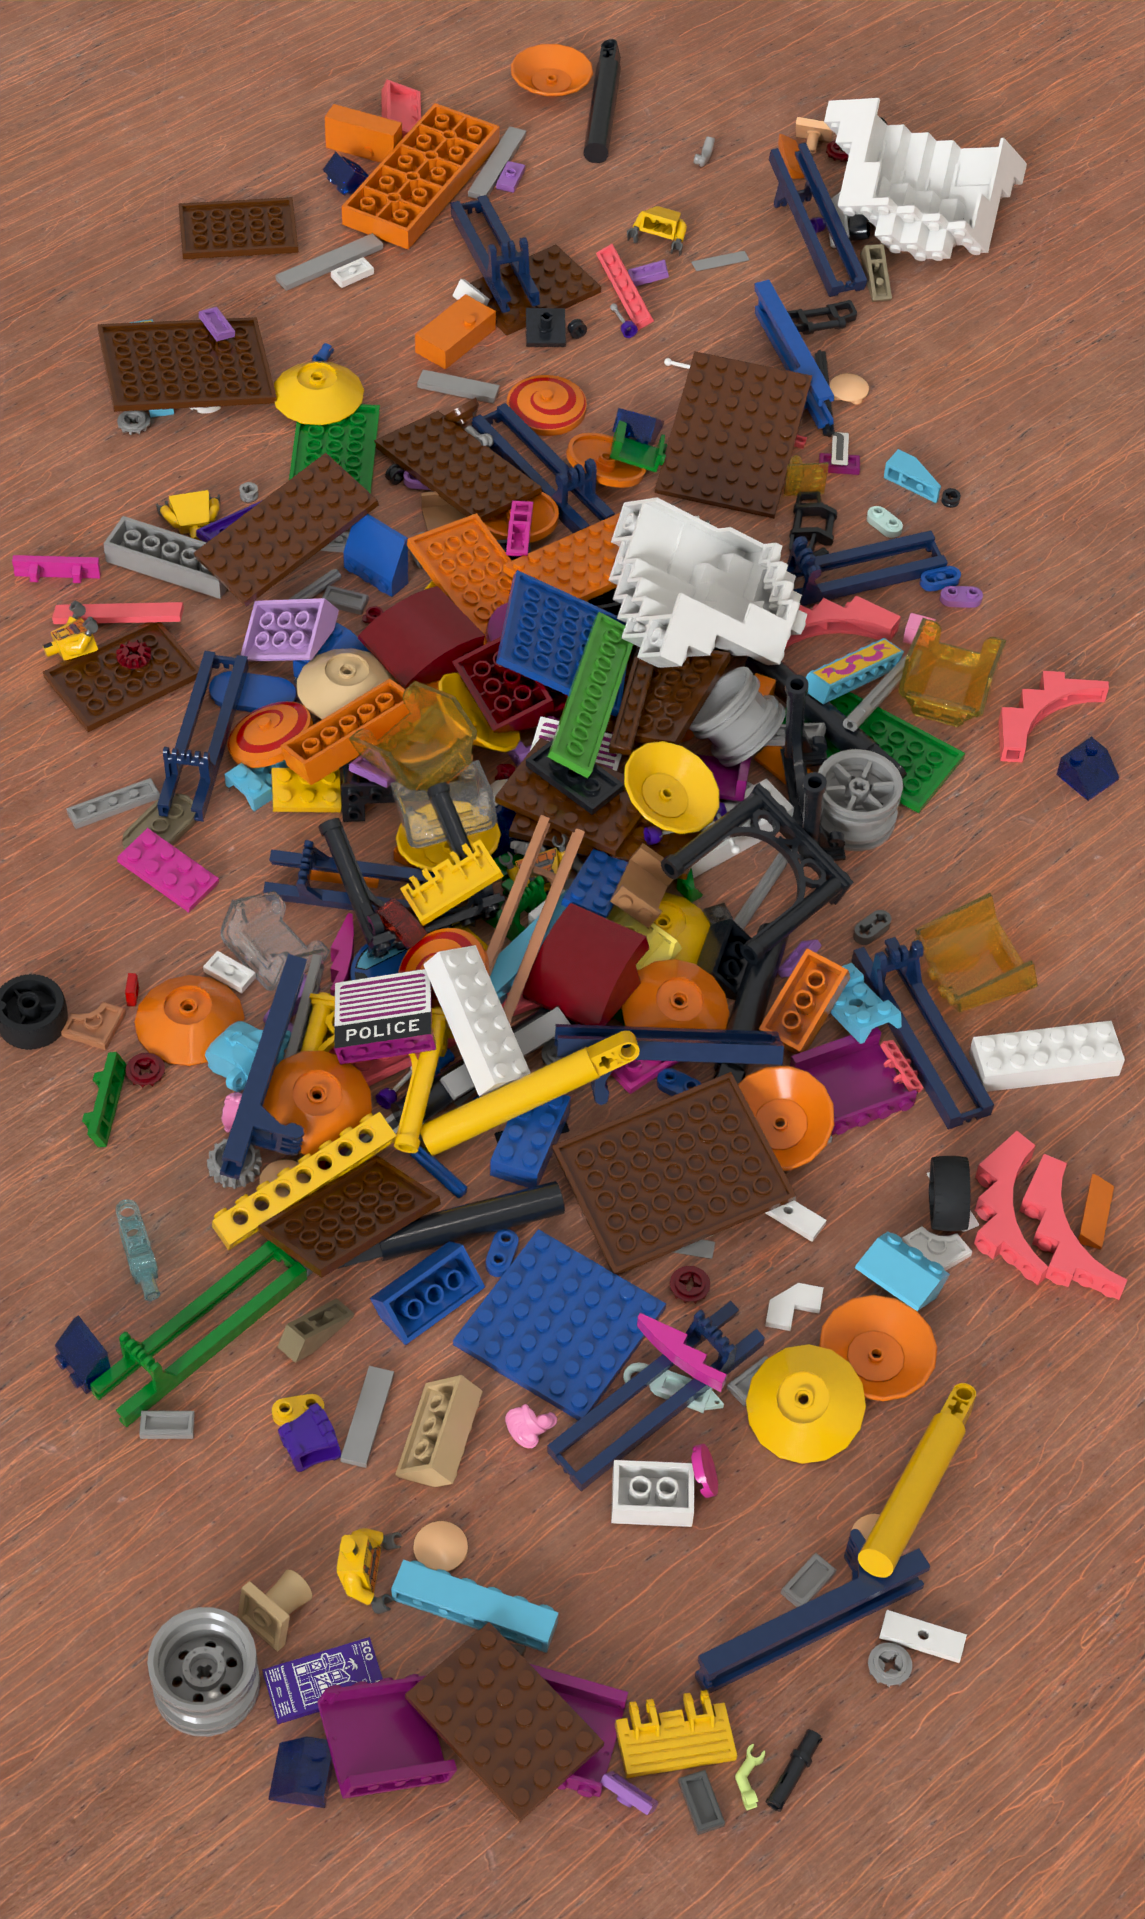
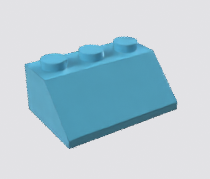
[855,1232,950,1311]

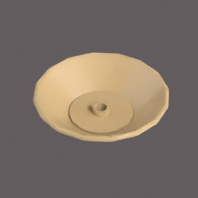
[297,648,397,720]

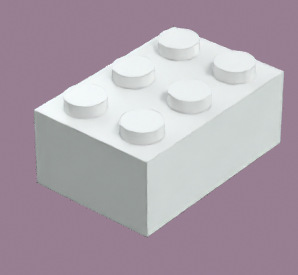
[611,1460,694,1527]

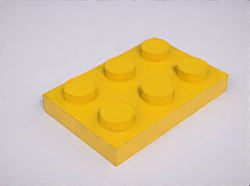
[271,768,341,813]

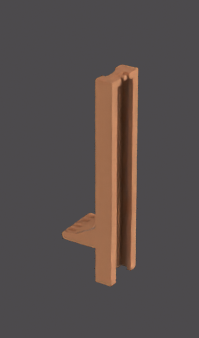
[486,815,585,1024]

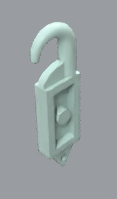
[623,1362,724,1413]

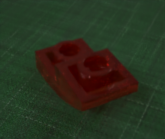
[375,898,428,949]

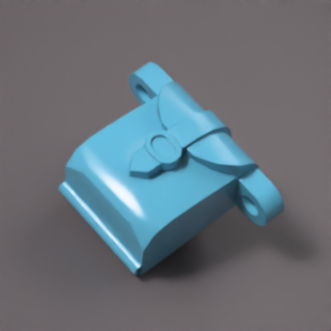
[205,1021,291,1092]

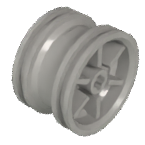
[689,667,786,767]
[818,749,903,851]
[147,1607,260,1737]

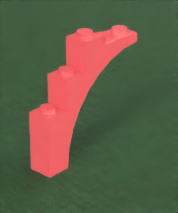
[785,596,901,649]
[998,671,1109,762]
[974,1131,1048,1285]
[1019,1154,1127,1300]

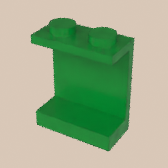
[609,420,667,472]

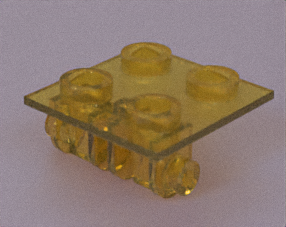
[784,455,829,496]

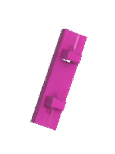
[12,555,101,583]

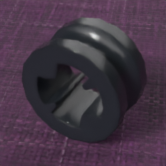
[567,319,587,339]
[385,464,405,485]
[941,488,961,508]

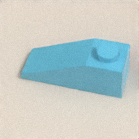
[883,449,941,503]

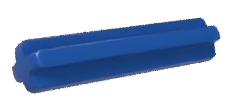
[410,1145,467,1198]

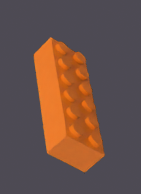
[280,679,421,785]

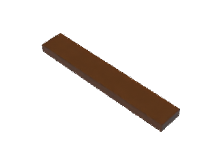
[609,656,656,756]

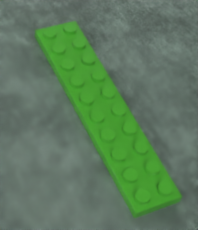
[547,612,633,778]

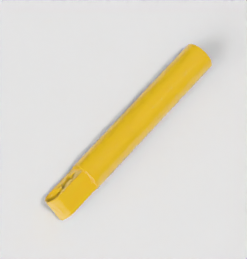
[420,1031,639,1156]
[858,1383,976,1577]

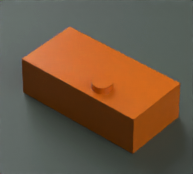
[325,104,402,163]
[415,294,496,370]
[759,948,851,1054]

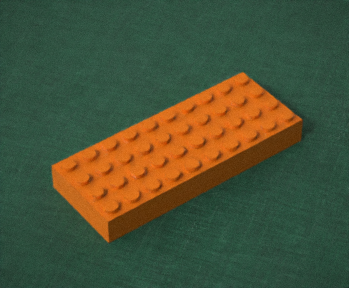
[342,103,500,250]

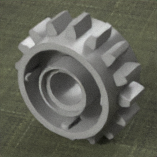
[207,1139,262,1189]

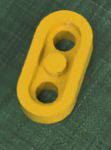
[272,1394,325,1426]

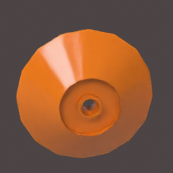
[511,44,593,98]
[621,959,729,1030]
[134,975,245,1066]
[263,1051,372,1156]
[738,1066,834,1171]
[819,1295,938,1401]

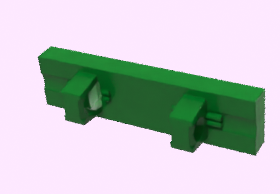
[82,1052,127,1147]

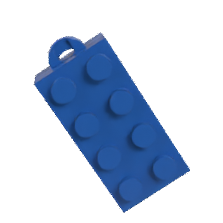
[490,1095,571,1188]

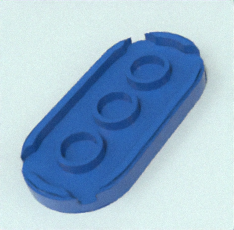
[209,671,296,712]

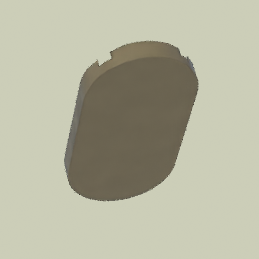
[122,794,196,850]

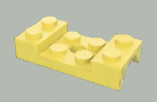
[607,905,682,971]

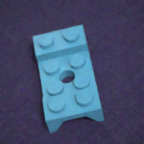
[225,760,289,811]
[830,963,902,1044]

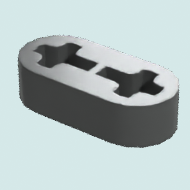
[853,910,892,945]

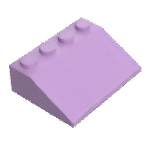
[241,598,339,661]

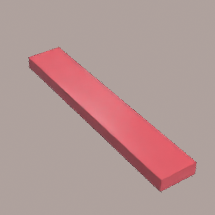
[596,244,654,330]
[52,602,184,624]

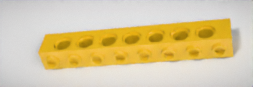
[212,1112,397,1251]

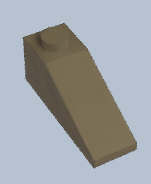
[860,244,892,302]
[277,1298,355,1363]

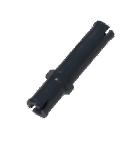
[765,1729,823,1812]

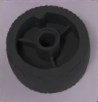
[0,974,68,1050]
[929,1156,971,1231]

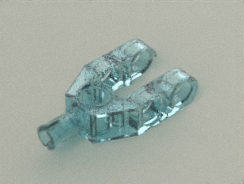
[115,1199,161,1301]

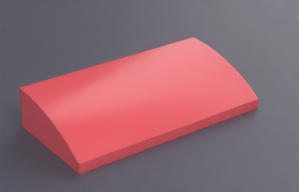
[381,79,421,139]

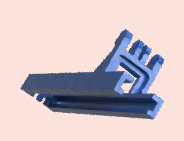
[754,280,834,429]

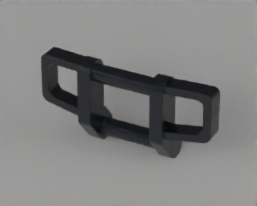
[787,300,857,335]
[789,491,838,552]

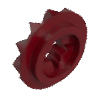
[826,140,849,162]
[116,639,152,669]
[126,1053,165,1088]
[670,1266,710,1304]

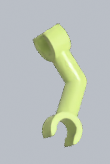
[735,1744,765,1810]

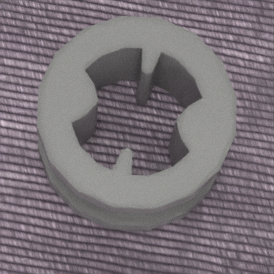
[239,482,258,503]

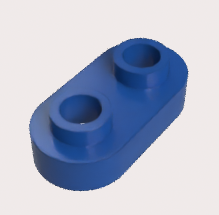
[920,566,961,591]
[657,1068,701,1096]
[486,1229,519,1277]

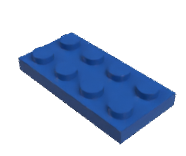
[561,849,628,919]

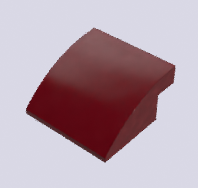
[358,586,485,689]
[452,636,568,733]
[523,903,650,1026]

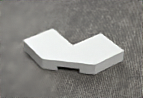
[765,1283,824,1331]

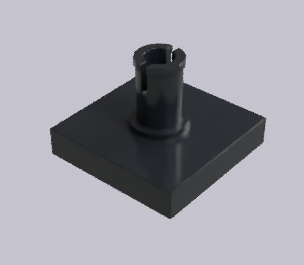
[526,308,566,347]

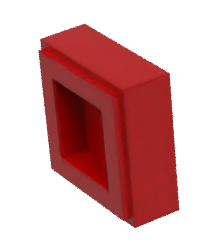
[125,973,139,1007]

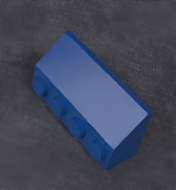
[370,1241,485,1345]

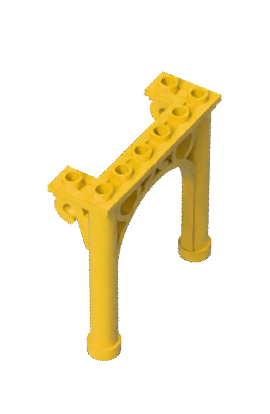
[300,992,454,1153]

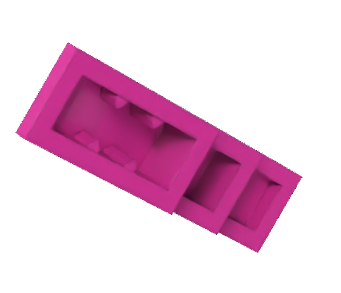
[506,501,533,556]
[330,913,354,996]
[637,1313,727,1392]

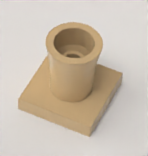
[238,1570,312,1652]

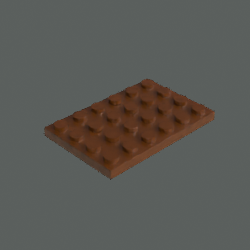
[178,197,299,259]
[470,244,601,336]
[43,622,199,732]
[495,738,644,857]
[258,1155,441,1278]
[405,1622,604,1822]

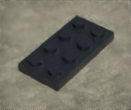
[526,738,624,815]

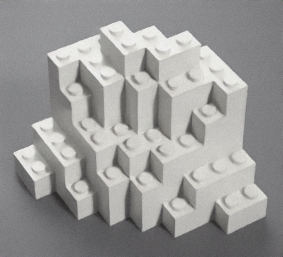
[824,98,1027,261]
[608,497,808,668]

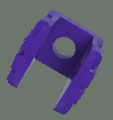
[278,1403,341,1472]

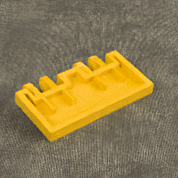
[400,839,503,926]
[615,1690,737,1778]

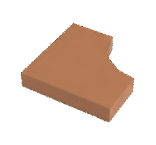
[61,1002,126,1050]

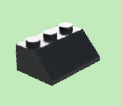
[697,918,751,1000]

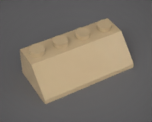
[395,1375,482,1487]

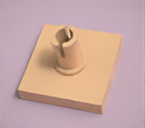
[796,117,834,154]

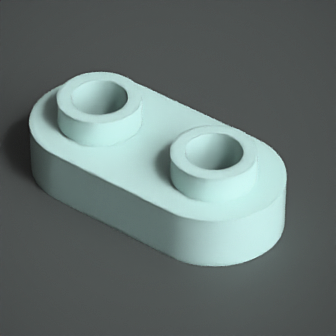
[867,506,903,538]

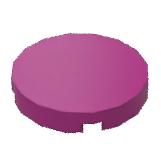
[691,1444,718,1498]

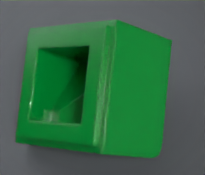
[676,868,703,903]

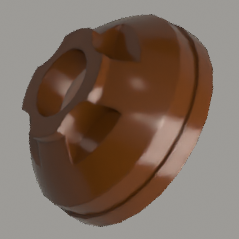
[444,397,479,426]

